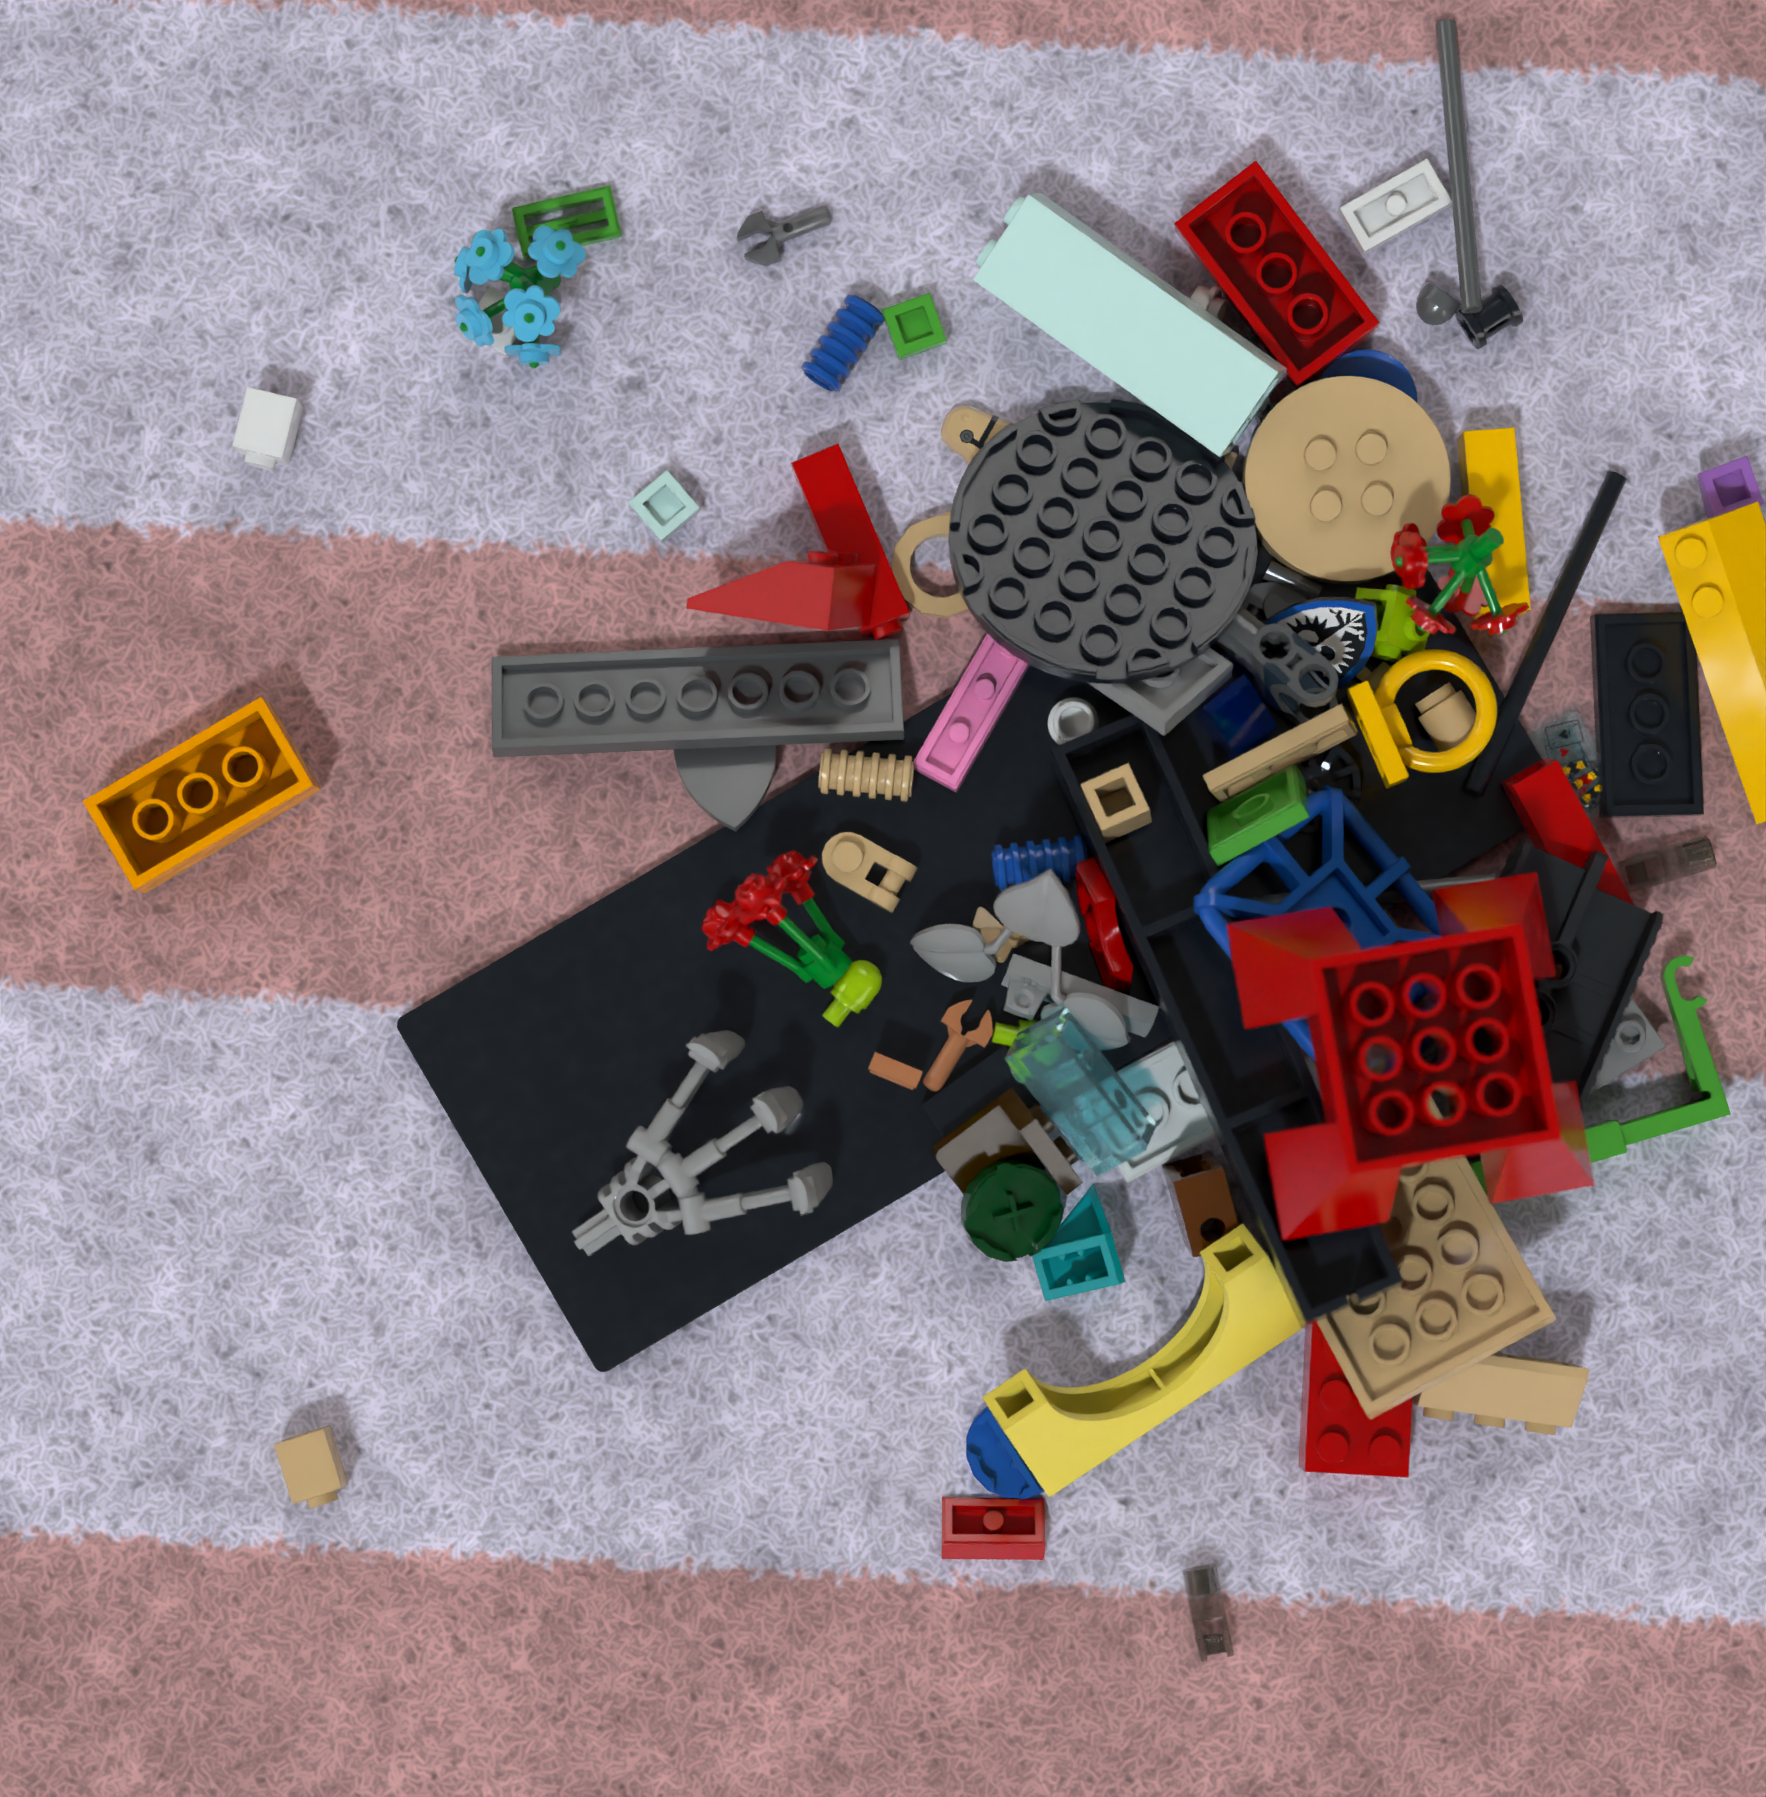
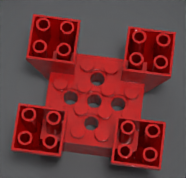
[1226,872,1595,1240]

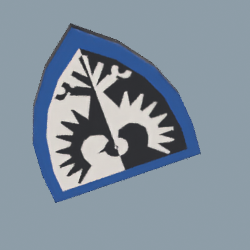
[1263,597,1378,690]

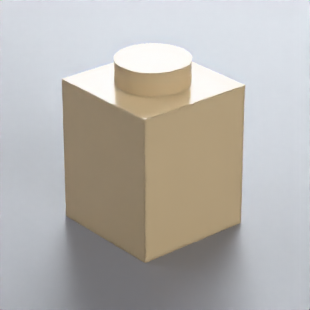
[1081,763,1152,843]
[274,1425,348,1509]

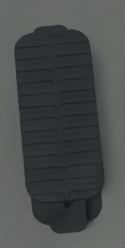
[1420,839,1663,1112]

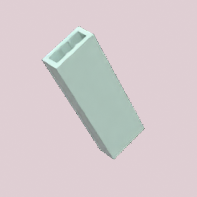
[973,193,1287,457]

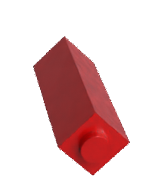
[791,443,910,640]
[1501,758,1634,905]

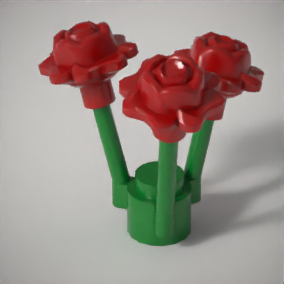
[701,850,852,989]

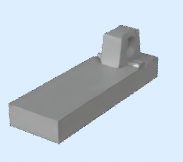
[1001,953,1159,1037]

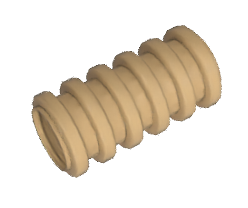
[818,748,914,802]

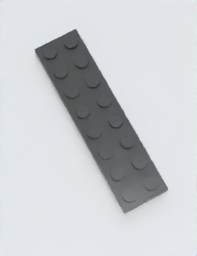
[492,639,904,757]

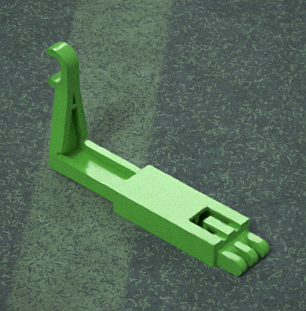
[1468,956,1731,1194]

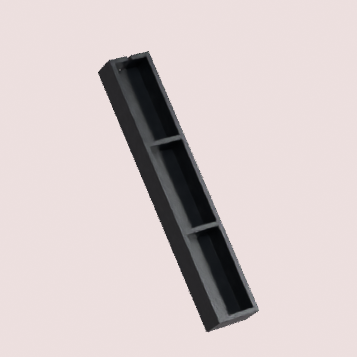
[1051,714,1403,1328]

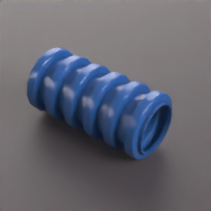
[801,295,885,392]
[992,835,1088,891]

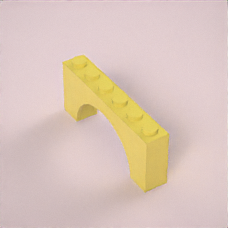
[982,1224,1306,1497]

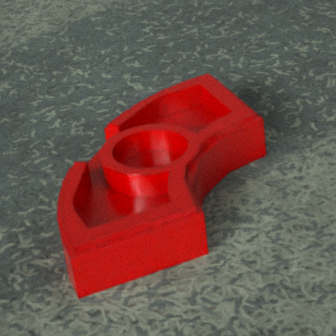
[1076,857,1133,995]

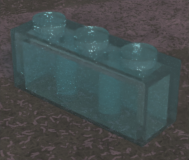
[1004,1006,1157,1176]

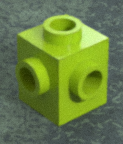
[1355,585,1431,662]

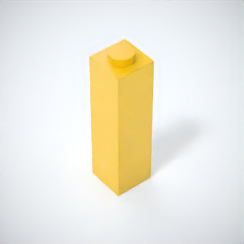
[1457,427,1531,620]

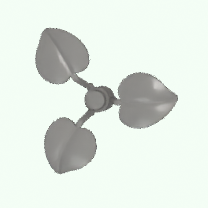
[910,870,1131,1051]

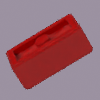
[941,1497,1045,1560]

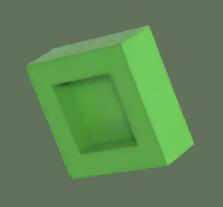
[882,293,947,361]

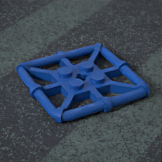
[1194,785,1440,1061]

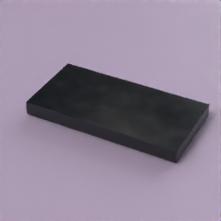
[1590,612,1704,818]

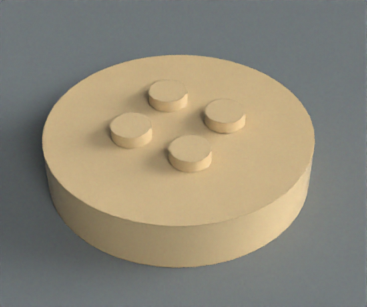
[1241,376,1451,585]

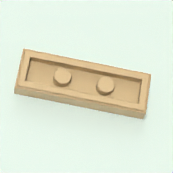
[1203,704,1358,802]

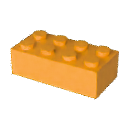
[82,696,321,893]

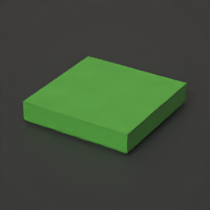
[1206,764,1310,866]

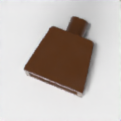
[1161,1151,1239,1268]

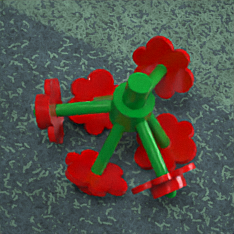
[1390,494,1529,635]

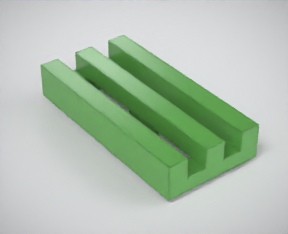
[512,185,622,260]

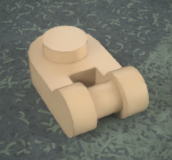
[822,832,918,913]

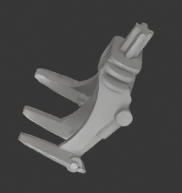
[572,1030,833,1256]

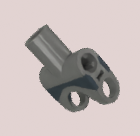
[1215,607,1338,726]

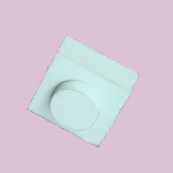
[628,470,701,544]

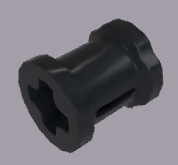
[1455,284,1523,349]

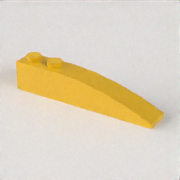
[1658,501,1766,824]

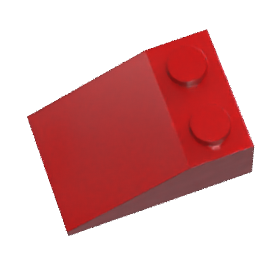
[686,549,876,631]

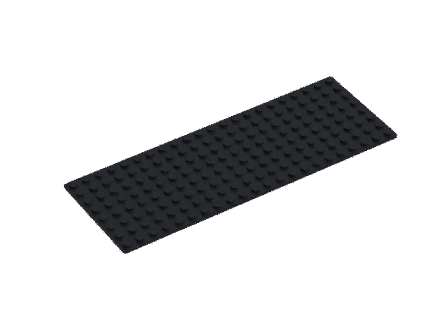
[397,536,1542,1372]

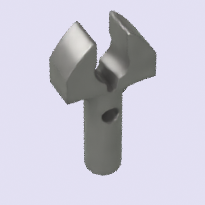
[737,206,832,266]

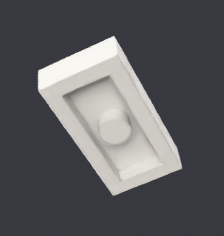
[1337,159,1452,256]

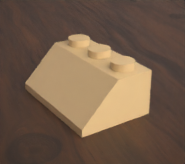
[1412,1353,1589,1435]

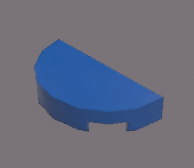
[966,1406,1045,1499]

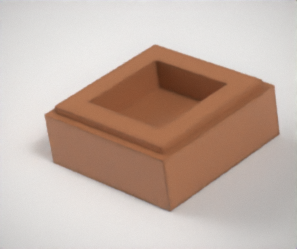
[868,1052,923,1090]

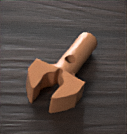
[923,1000,993,1092]

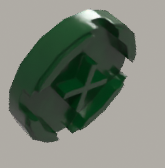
[961,1159,1063,1262]

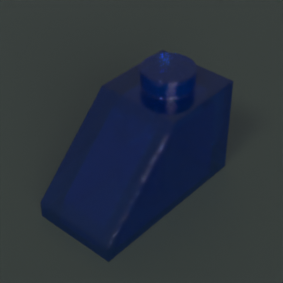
[1195,674,1278,761]

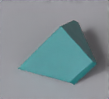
[1032,1183,1126,1301]

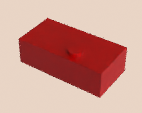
[1174,161,1380,390]

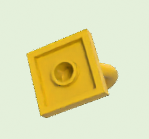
[1346,649,1497,789]

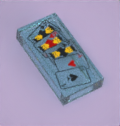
[1527,710,1601,818]

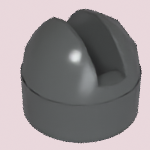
[1416,282,1461,325]

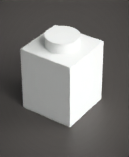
[232,387,303,470]

